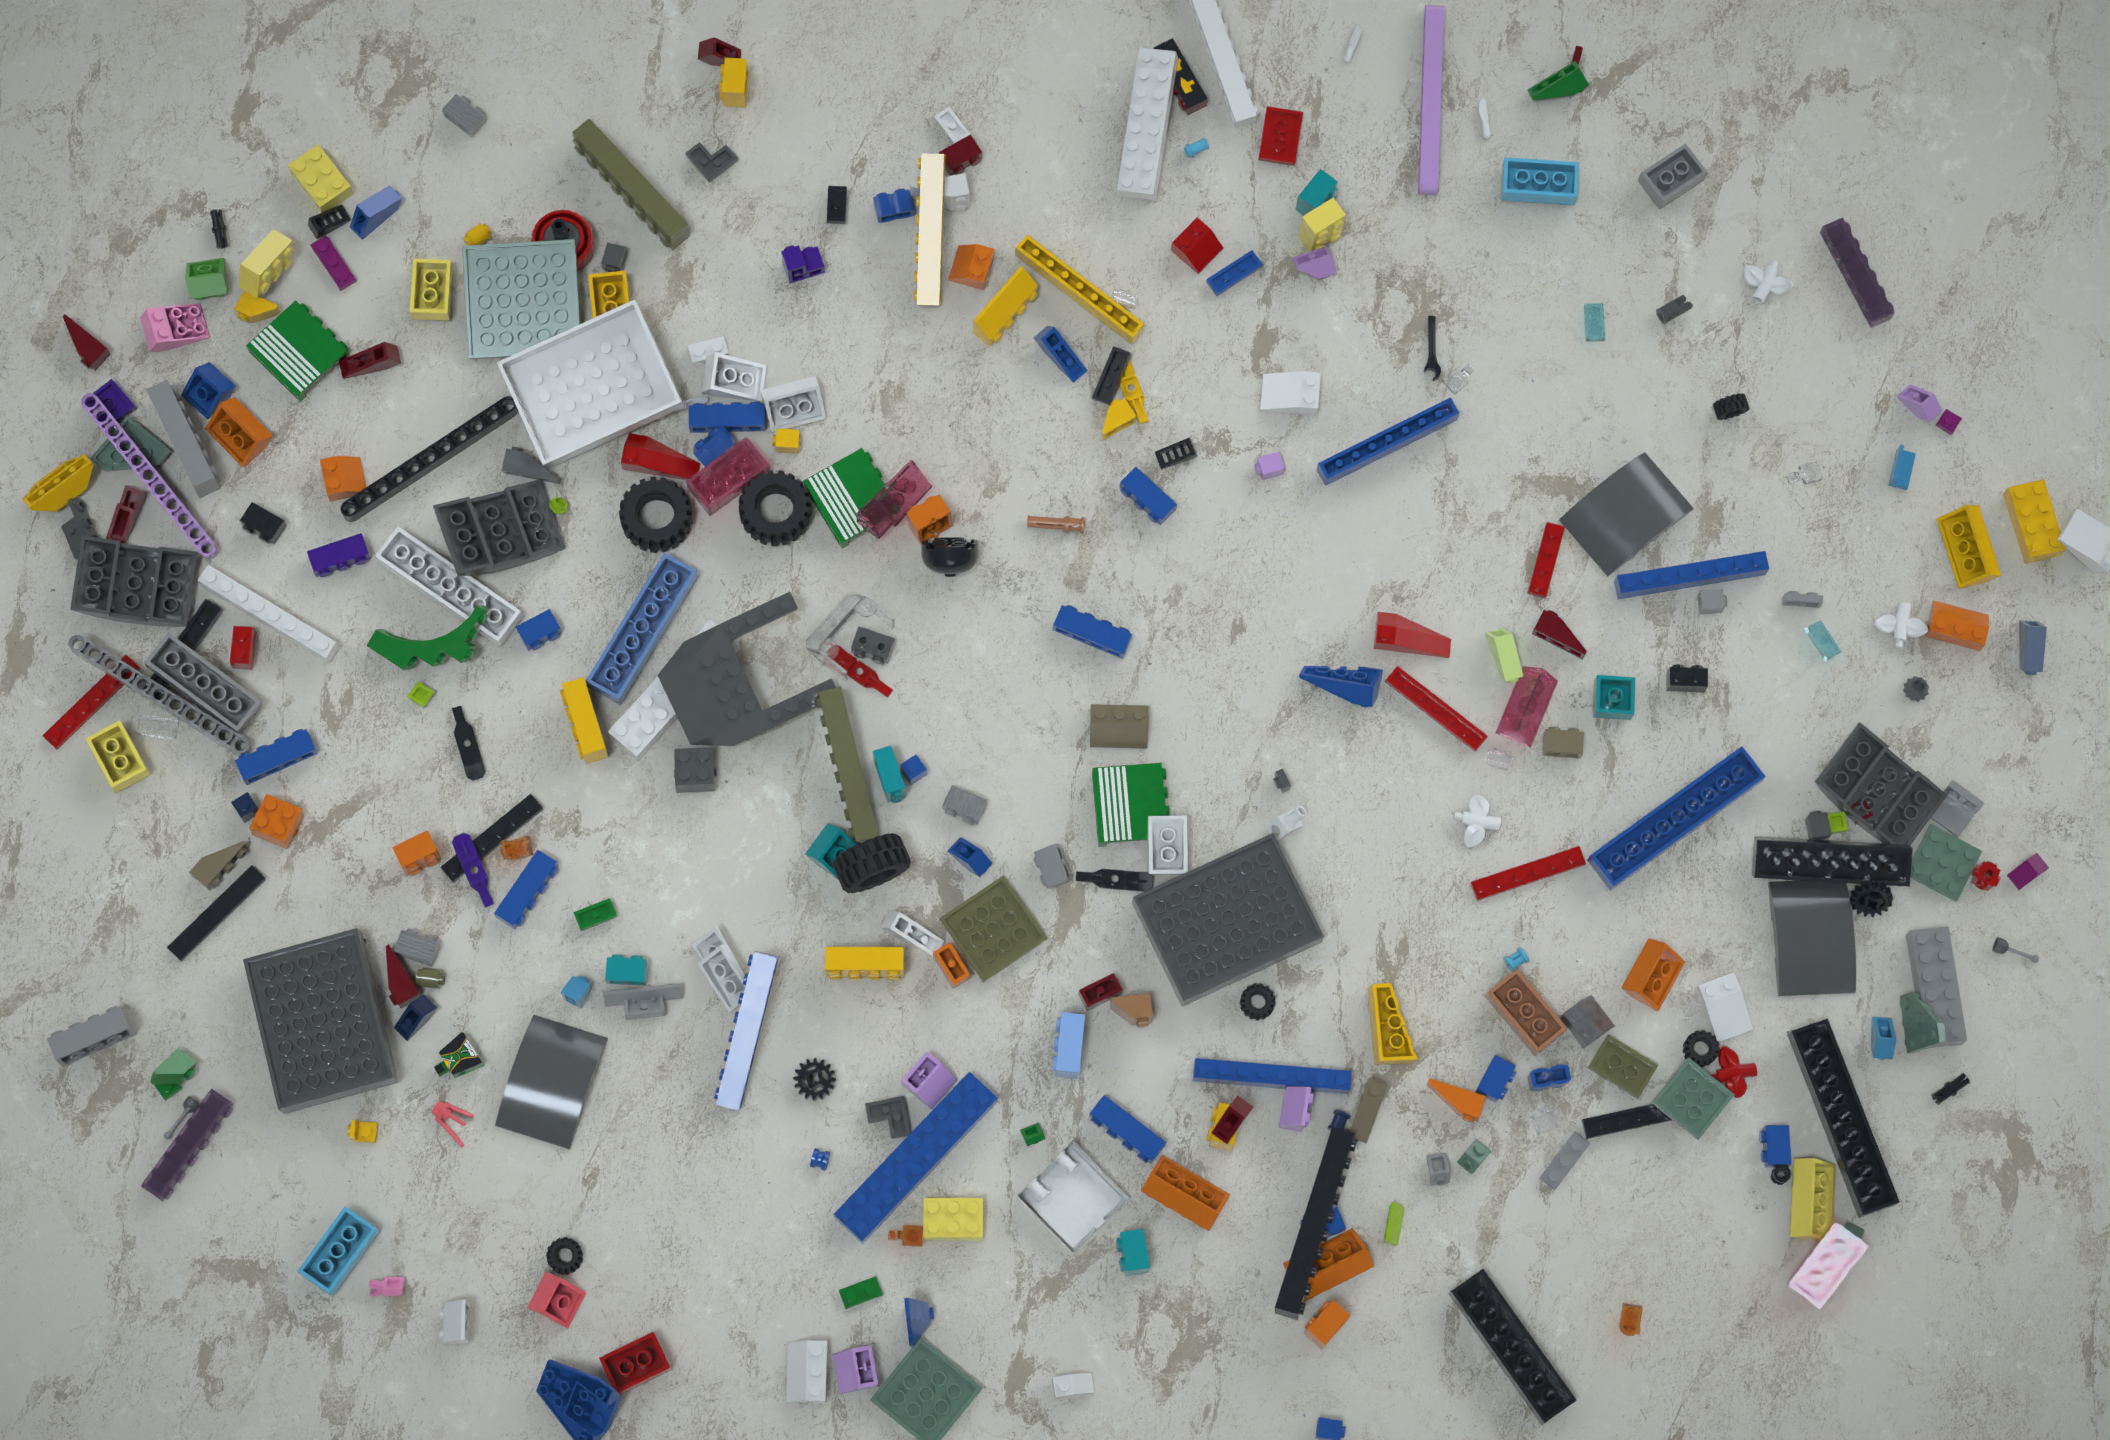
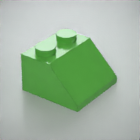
[185,258,228,300]

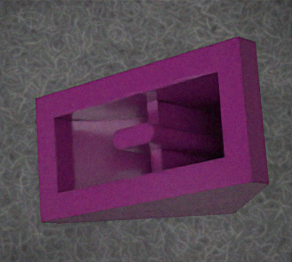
[2007,853,2049,891]

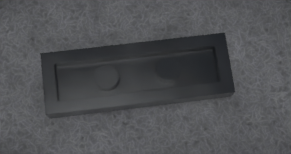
[1092,346,1132,406]

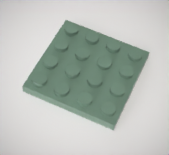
[870,1338,982,1440]

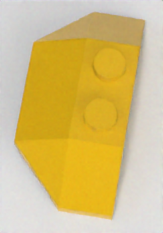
[22,454,93,512]

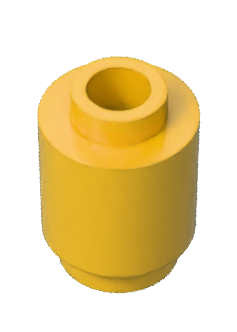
[463,223,491,246]

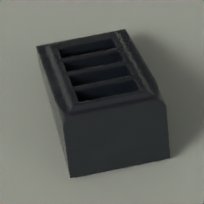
[308,204,351,239]
[1155,438,1198,469]

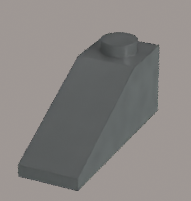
[501,447,560,484]

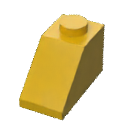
[234,291,281,323]
[1102,398,1137,440]

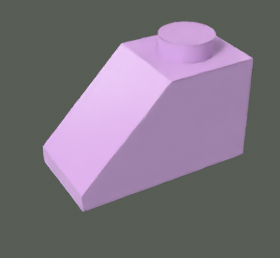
[1292,246,1336,279]
[1897,384,1942,423]

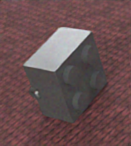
[674,747,717,793]

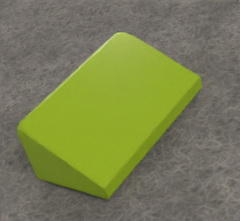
[1383,1202,1404,1245]

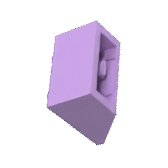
[901,1052,957,1110]
[1279,1086,1314,1132]
[833,1345,878,1394]

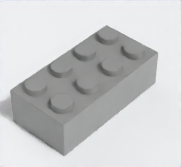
[47,1006,136,1067]

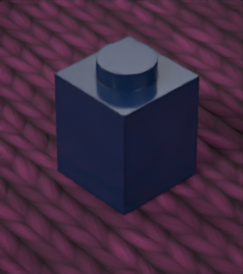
[231,792,259,823]

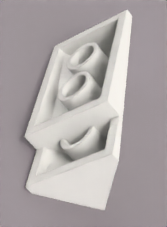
[692,926,746,1012]

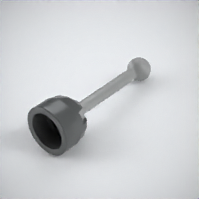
[1992,937,2039,963]
[164,1096,201,1139]

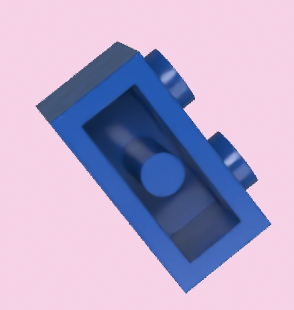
[693,424,735,468]

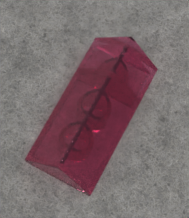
[856,460,932,539]
[1495,666,1558,748]

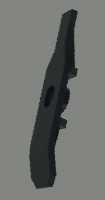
[452,706,485,781]
[1076,869,1154,892]

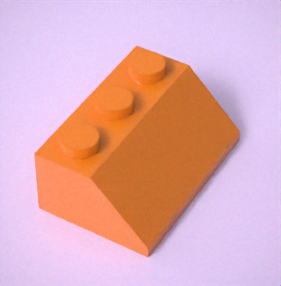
[205,397,273,467]
[1925,600,1989,651]
[1622,938,1685,1011]

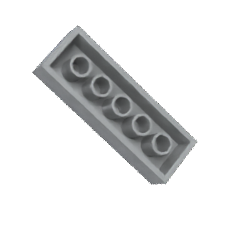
[146,380,221,498]
[144,632,262,734]
[1906,926,1967,1048]

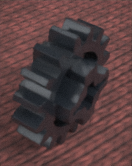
[1850,880,1893,917]
[793,1058,836,1101]

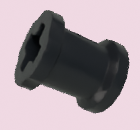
[1770,1165,1791,1185]

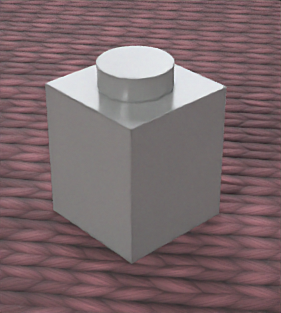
[1697,590,1727,615]

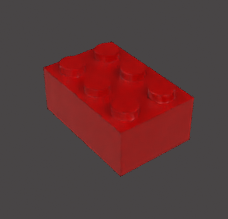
[599,1332,672,1395]

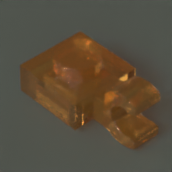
[888,1225,923,1247]

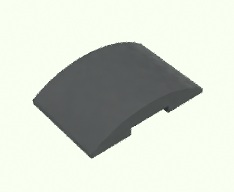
[1559,452,1694,577]
[433,480,565,576]
[70,536,198,627]
[1815,722,1947,846]
[1768,881,1856,996]
[495,1015,608,1150]

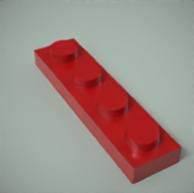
[1527,522,1565,599]

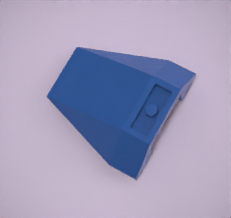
[536,1359,621,1440]

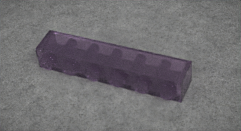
[1820,217,1894,328]
[141,1088,234,1202]

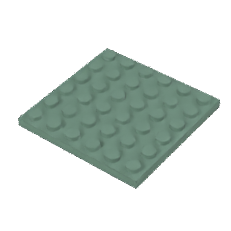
[462,239,580,359]

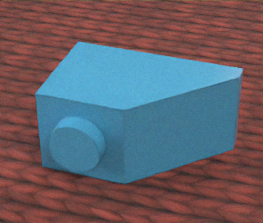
[561,976,592,1008]
[1871,1017,1896,1060]

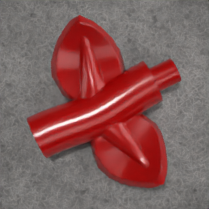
[1711,1046,1757,1098]

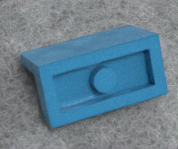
[1888,445,1916,490]

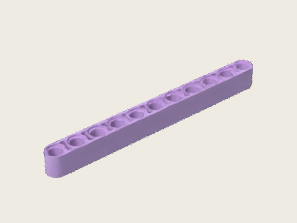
[1418,5,1444,195]
[81,393,218,559]

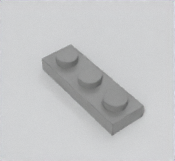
[1539,1132,1590,1191]

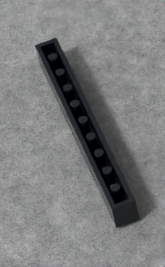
[1275,1126,1357,1320]

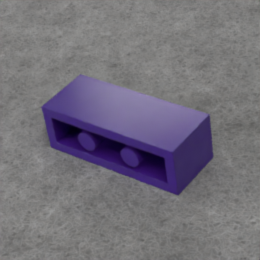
[307,533,371,577]

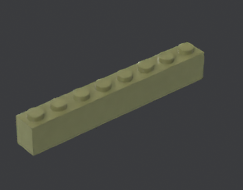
[815,687,878,843]

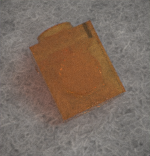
[501,836,533,861]
[1619,1303,1643,1336]

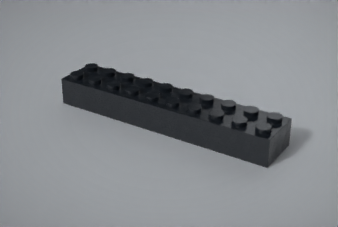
[1787,1019,1900,1218]

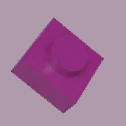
[1935,409,1962,435]

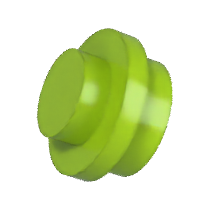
[549,497,568,514]

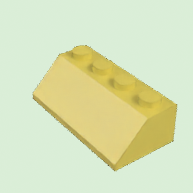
[1790,1158,1836,1243]

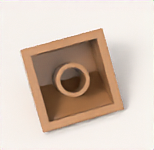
[1110,993,1153,1028]

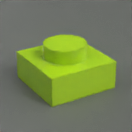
[407,681,435,709]
[1827,811,1848,834]

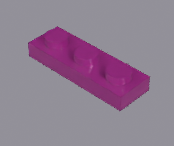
[310,235,357,291]

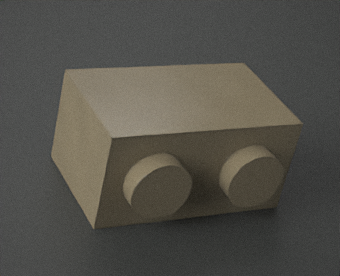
[1542,727,1584,759]

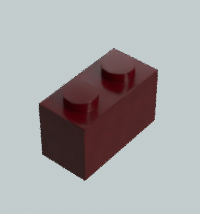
[939,134,982,176]
[1078,973,1122,1011]

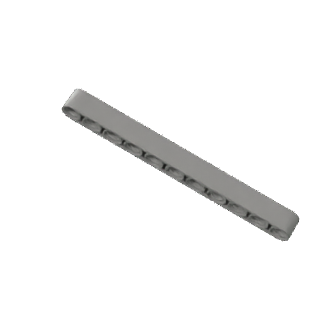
[69,635,251,756]

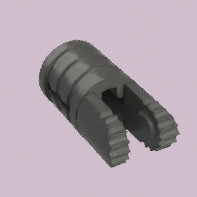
[1656,295,1693,324]

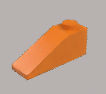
[1427,1078,1486,1123]

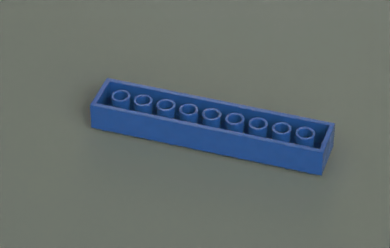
[1587,747,1766,891]
[833,1072,998,1244]

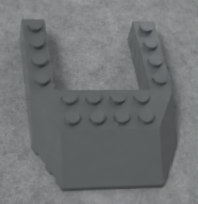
[657,592,836,746]

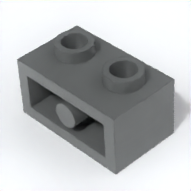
[851,626,895,665]

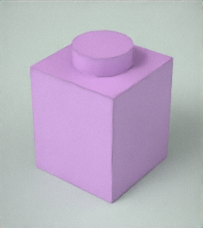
[1254,452,1285,480]

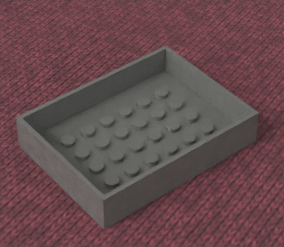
[1132,833,1324,1007]
[243,928,399,1114]

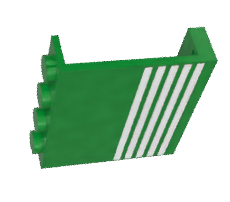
[246,300,349,402]
[803,448,902,549]
[1092,763,1170,847]

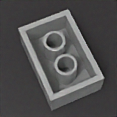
[1638,143,1708,209]

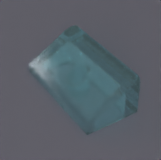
[1805,620,1842,662]

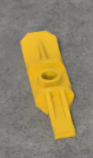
[1119,360,1149,424]

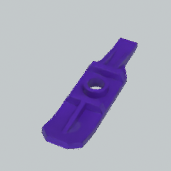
[452,832,494,907]

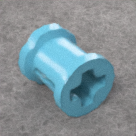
[1503,947,1529,972]

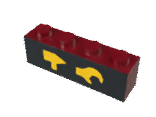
[1153,38,1208,116]

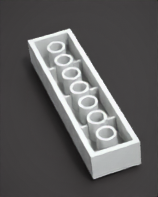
[1117,47,1178,200]
[375,526,523,647]
[608,619,740,761]

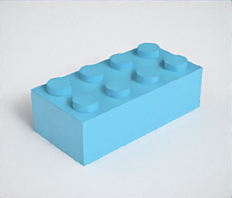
[1501,157,1579,205]
[297,1206,380,1297]

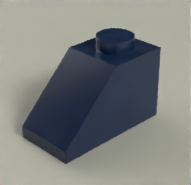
[393,995,437,1041]

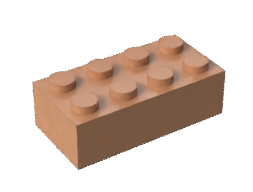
[1485,969,1568,1056]

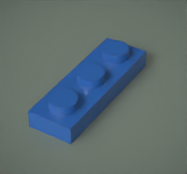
[1206,250,1263,296]

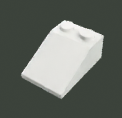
[910,173,970,211]
[701,352,767,402]
[1260,371,1321,416]
[2057,508,2110,572]
[1147,815,1188,874]
[1695,972,1753,1043]

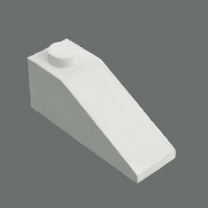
[880,911,944,957]

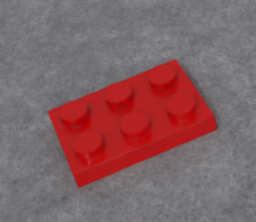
[1258,106,1303,166]

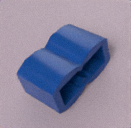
[873,189,915,223]
[1527,1065,1571,1091]

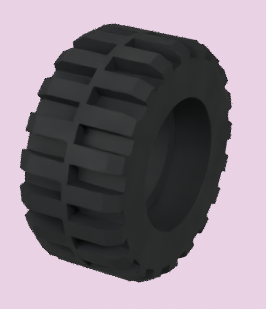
[738,470,812,546]
[619,476,693,553]
[833,833,911,893]

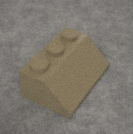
[1090,704,1149,749]

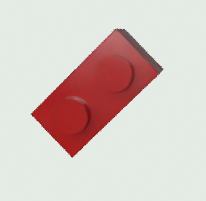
[229,626,256,670]

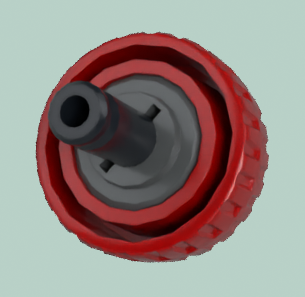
[531,210,595,272]

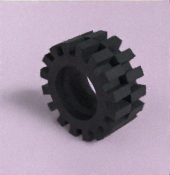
[1713,393,1750,420]
[1240,984,1276,1021]
[1683,1030,1720,1067]
[546,1237,583,1275]

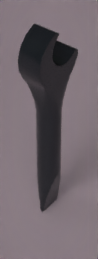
[1424,316,1441,381]

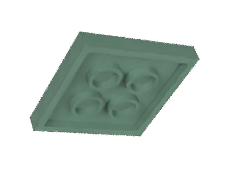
[1910,824,1982,902]
[1652,1057,1735,1140]

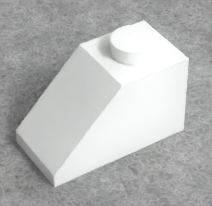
[1052,1373,1095,1400]

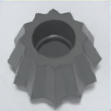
[1903,676,1929,702]

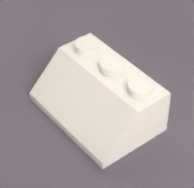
[761,376,826,432]
[786,1340,828,1403]

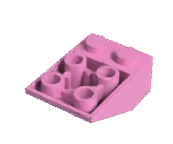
[140,303,209,352]

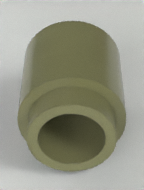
[416,968,445,989]

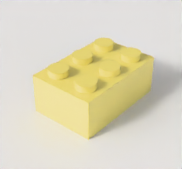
[288,144,353,213]
[1298,198,1346,252]
[239,229,293,298]
[410,259,453,321]
[86,720,151,793]
[923,1198,983,1241]

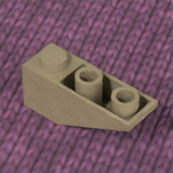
[189,841,248,891]

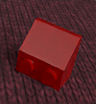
[1171,217,1223,274]

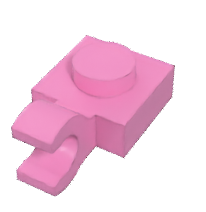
[369,1277,405,1297]

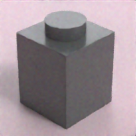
[601,242,627,272]
[1805,811,1832,840]

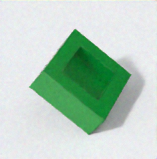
[154,1084,182,1101]
[1020,1123,1045,1146]

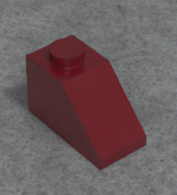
[698,37,741,66]
[1211,1095,1253,1144]

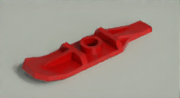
[825,645,893,698]

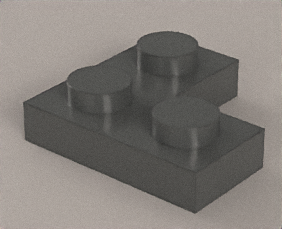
[685,142,738,182]
[865,1096,910,1139]

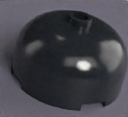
[921,537,978,577]

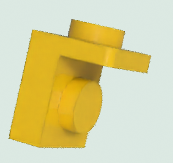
[347,1120,378,1143]

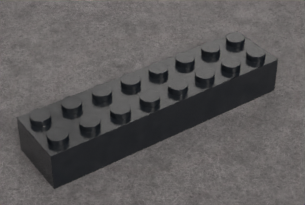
[1752,836,1913,887]
[1449,1269,1577,1425]

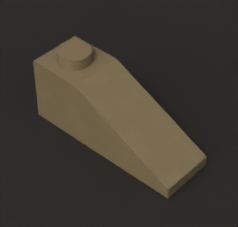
[1350,1078,1387,1143]

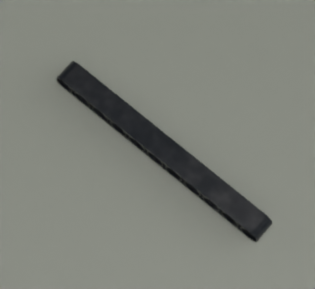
[341,396,518,522]

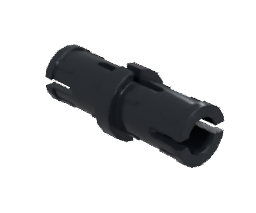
[210,209,229,249]
[1931,1073,1970,1105]

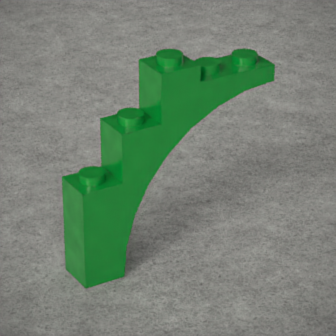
[366,605,489,670]

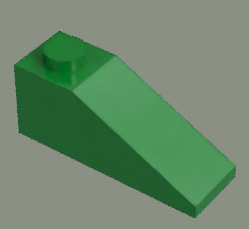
[1528,61,1589,100]

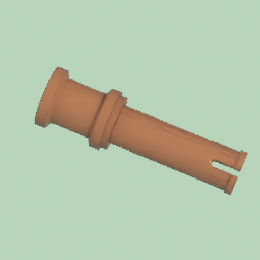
[1027,515,1085,534]

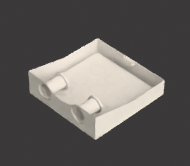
[1017,1140,1129,1255]

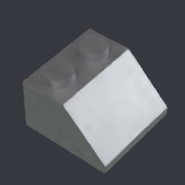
[1560,995,1615,1049]

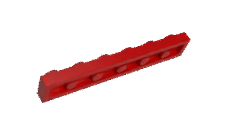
[42,655,141,750]
[1385,666,1488,752]
[1470,846,1586,901]

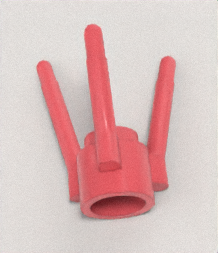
[432,1101,474,1147]

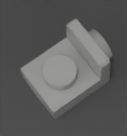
[1426,1153,1450,1186]

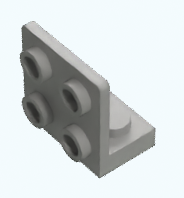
[1931,781,1984,837]

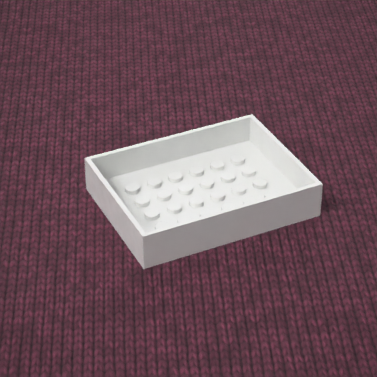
[497,299,685,469]

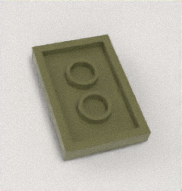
[1588,1034,1658,1099]

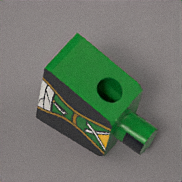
[434,1032,484,1078]

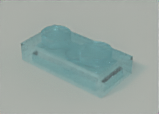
[1584,303,1605,341]

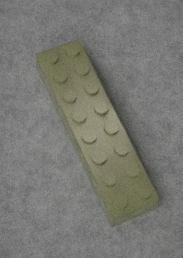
[572,119,690,250]

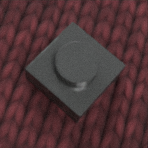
[1273,768,1291,793]

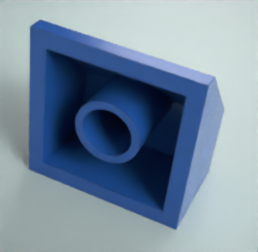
[181,362,236,419]

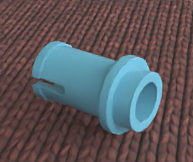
[1184,138,1209,158]

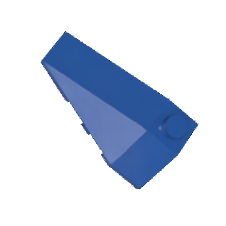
[1299,666,1383,707]
[904,1298,934,1347]

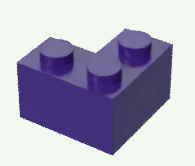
[781,245,825,284]

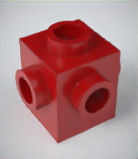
[1970,861,2001,891]

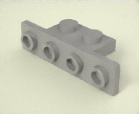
[603,984,683,1020]

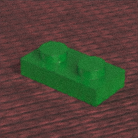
[573,898,617,931]
[839,1276,883,1309]

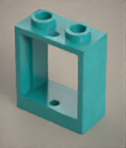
[873,745,906,803]

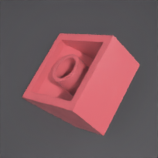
[527,1272,586,1329]

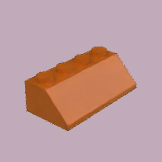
[1141,1155,1230,1231]
[1283,1228,1374,1302]

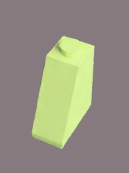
[1485,628,1523,683]

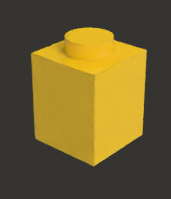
[772,429,800,454]

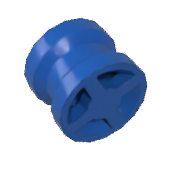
[810,1148,830,1171]

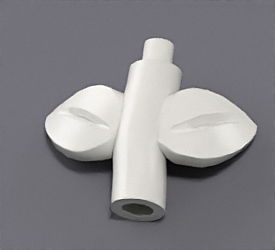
[1743,260,1794,303]
[1874,602,1928,649]
[1454,795,1501,848]

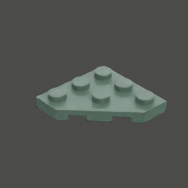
[90,415,172,472]
[1900,992,1946,1053]

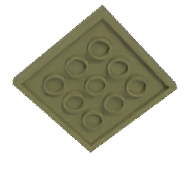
[939,876,1047,983]

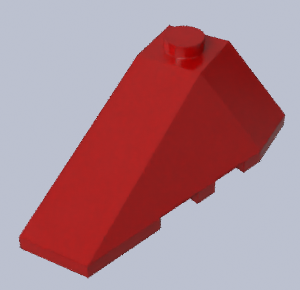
[621,433,700,482]
[1373,612,1451,658]

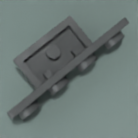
[61,498,100,560]

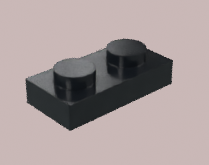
[827,186,847,224]

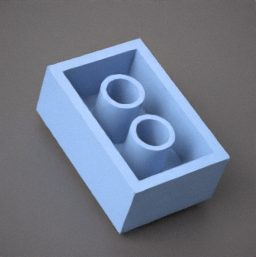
[1052,1012,1085,1079]

